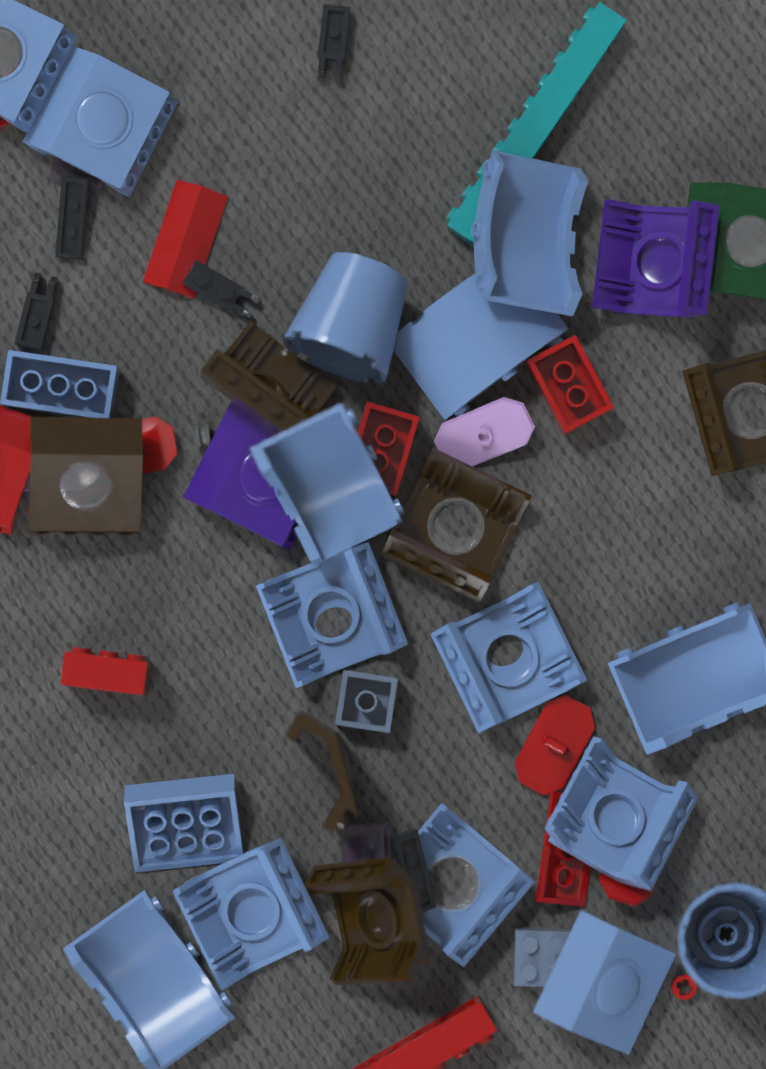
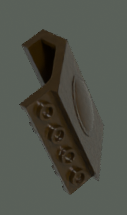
[200,320,338,435]
[284,710,358,832]
[304,857,431,985]

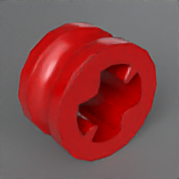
[671,974,697,1000]

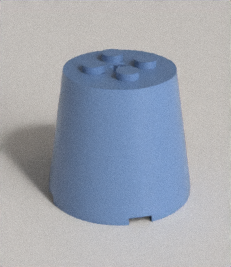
[283,252,408,384]
[678,884,766,999]

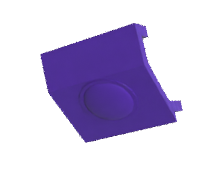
[592,199,720,318]
[183,401,299,551]

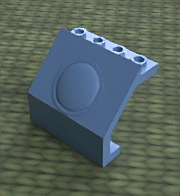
[23,46,178,197]
[256,542,408,688]
[430,582,587,733]
[545,737,699,890]
[172,838,330,990]
[533,910,676,1055]

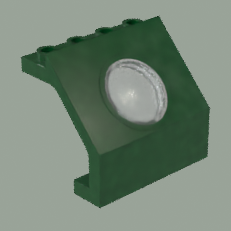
[687,182,766,300]

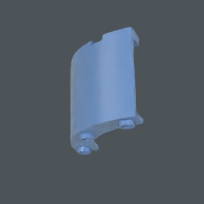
[471,150,589,316]
[393,273,568,420]
[250,403,405,566]
[608,602,766,755]
[63,890,236,1069]

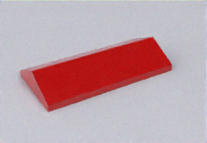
[143,180,228,299]
[536,792,591,907]

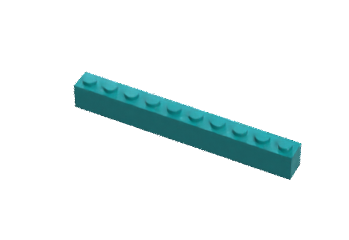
[446,2,626,247]

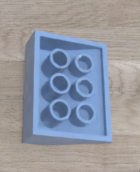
[124,774,243,873]

